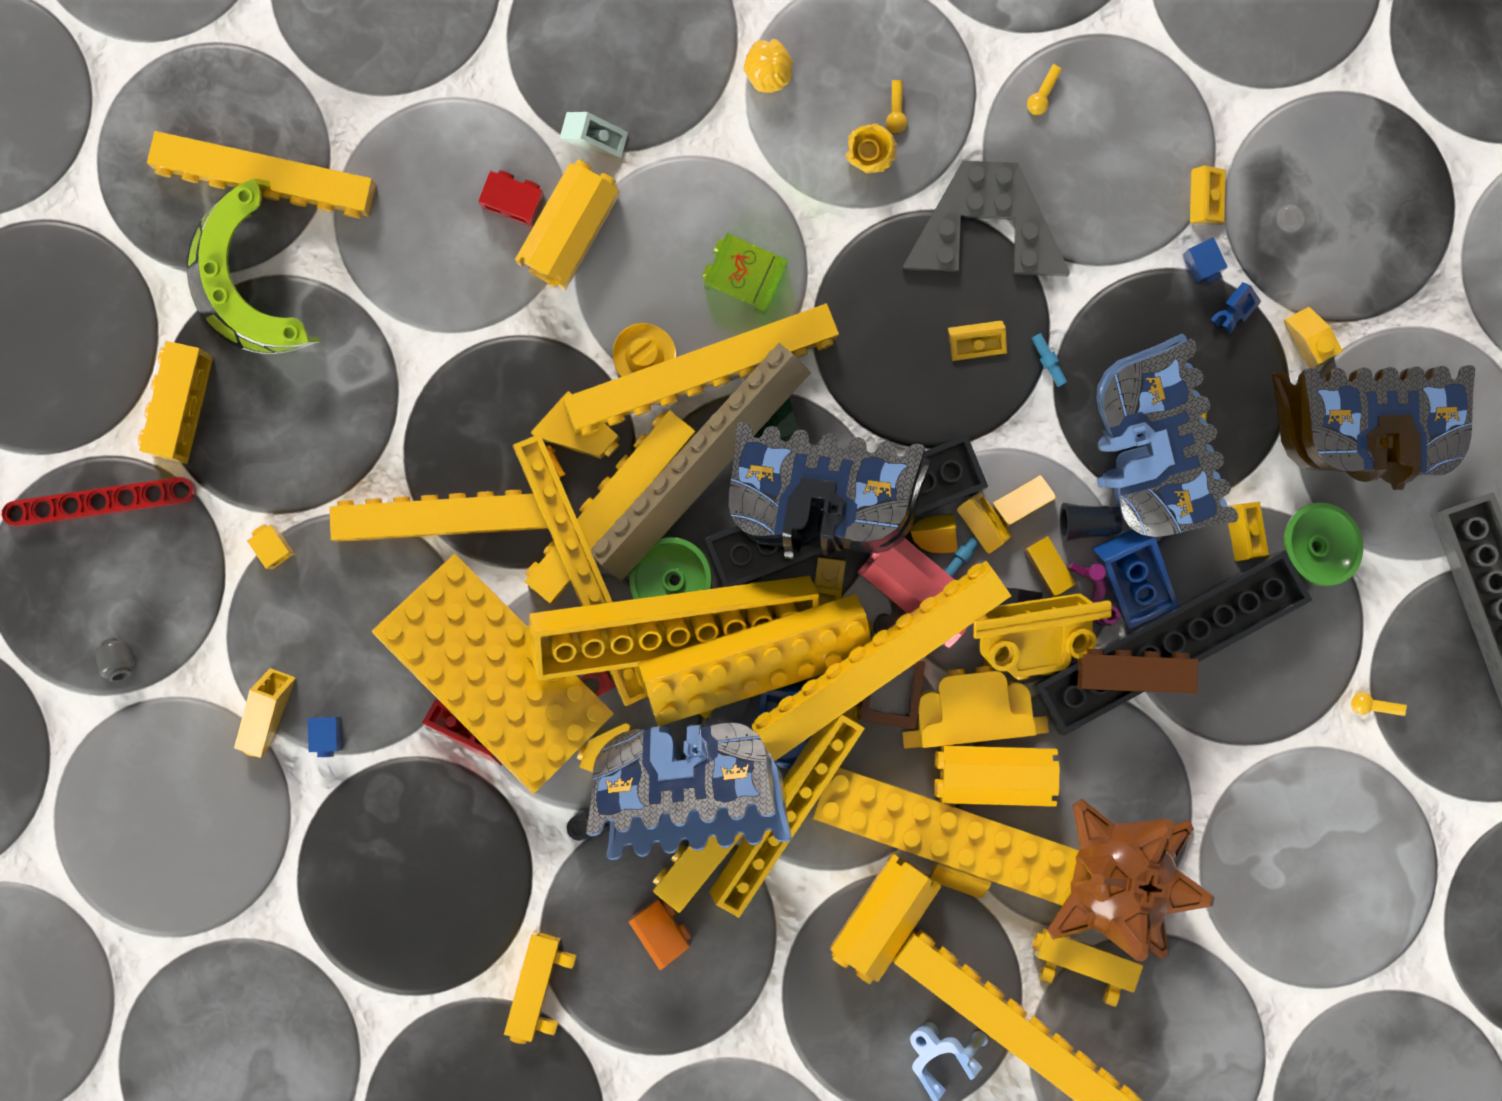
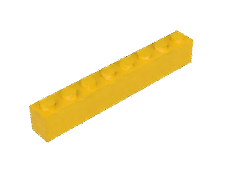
[147,131,376,219]
[524,410,696,604]
[329,490,548,542]
[709,712,865,918]

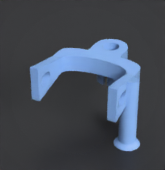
[910,1022,988,1101]

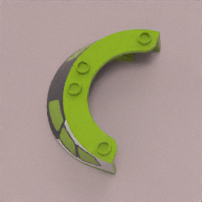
[187,178,321,354]

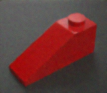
[422,699,502,766]

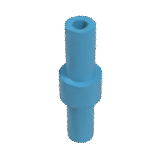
[1031,333,1067,387]
[945,534,980,578]

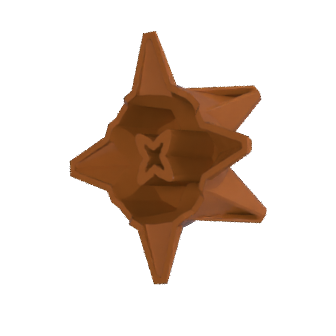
[1047,799,1215,961]

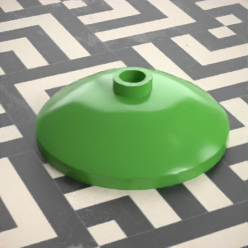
[1284,502,1364,586]
[629,537,713,599]

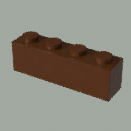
[1077,649,1198,694]

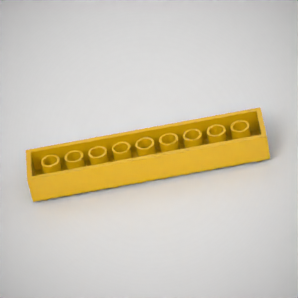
[529,576,819,681]
[812,767,1079,906]
[893,929,1143,1101]

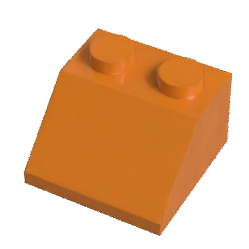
[629,897,692,970]

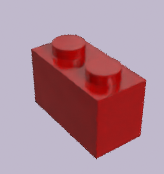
[478,170,545,227]

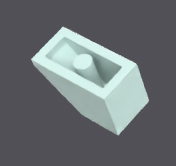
[560,112,628,158]

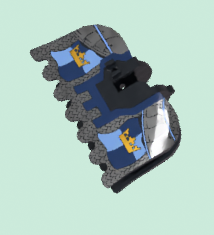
[728,422,931,559]

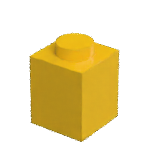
[247,524,295,570]

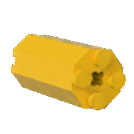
[515,159,620,291]
[934,745,1060,806]
[830,852,942,984]

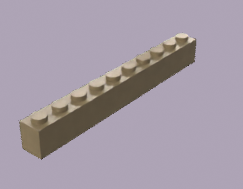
[590,343,811,581]

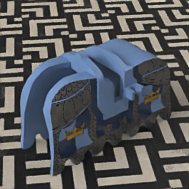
[1096,334,1239,537]
[586,723,792,860]

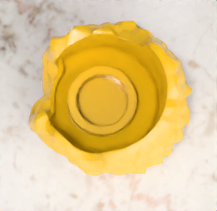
[743,39,793,93]
[846,124,897,174]

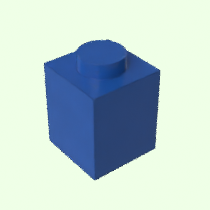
[1183,237,1228,285]
[307,717,342,757]

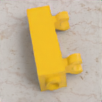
[1032,928,1143,1007]
[504,931,577,1044]

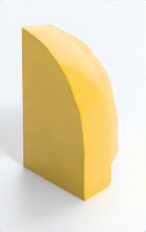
[911,514,957,553]

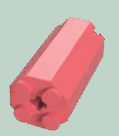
[857,538,967,648]

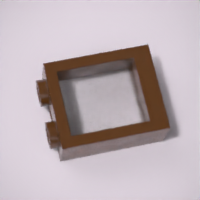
[856,661,925,729]

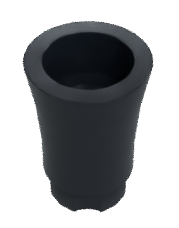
[1059,503,1123,542]

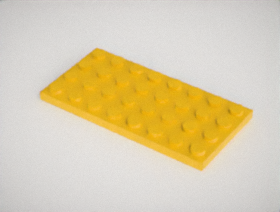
[372,553,614,794]

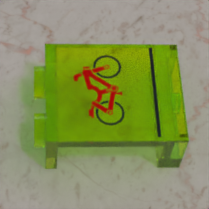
[701,233,788,315]

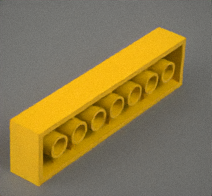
[638,594,872,726]

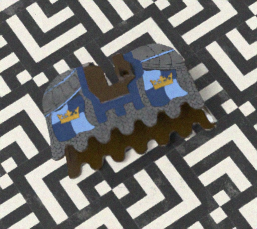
[1272,365,1475,490]

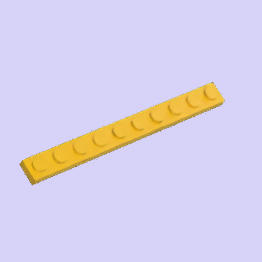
[513,434,648,706]

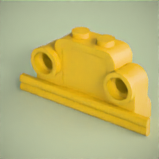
[974,593,1112,680]
[902,666,1049,749]

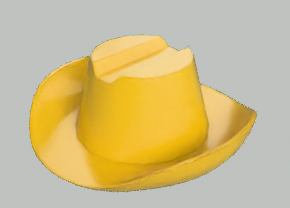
[613,323,676,377]

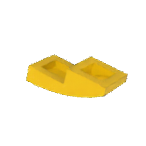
[814,556,846,606]

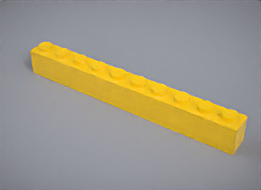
[563,303,839,435]
[752,561,1011,761]

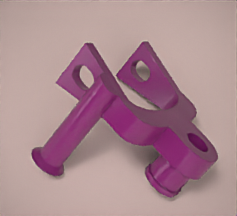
[1067,563,1120,626]

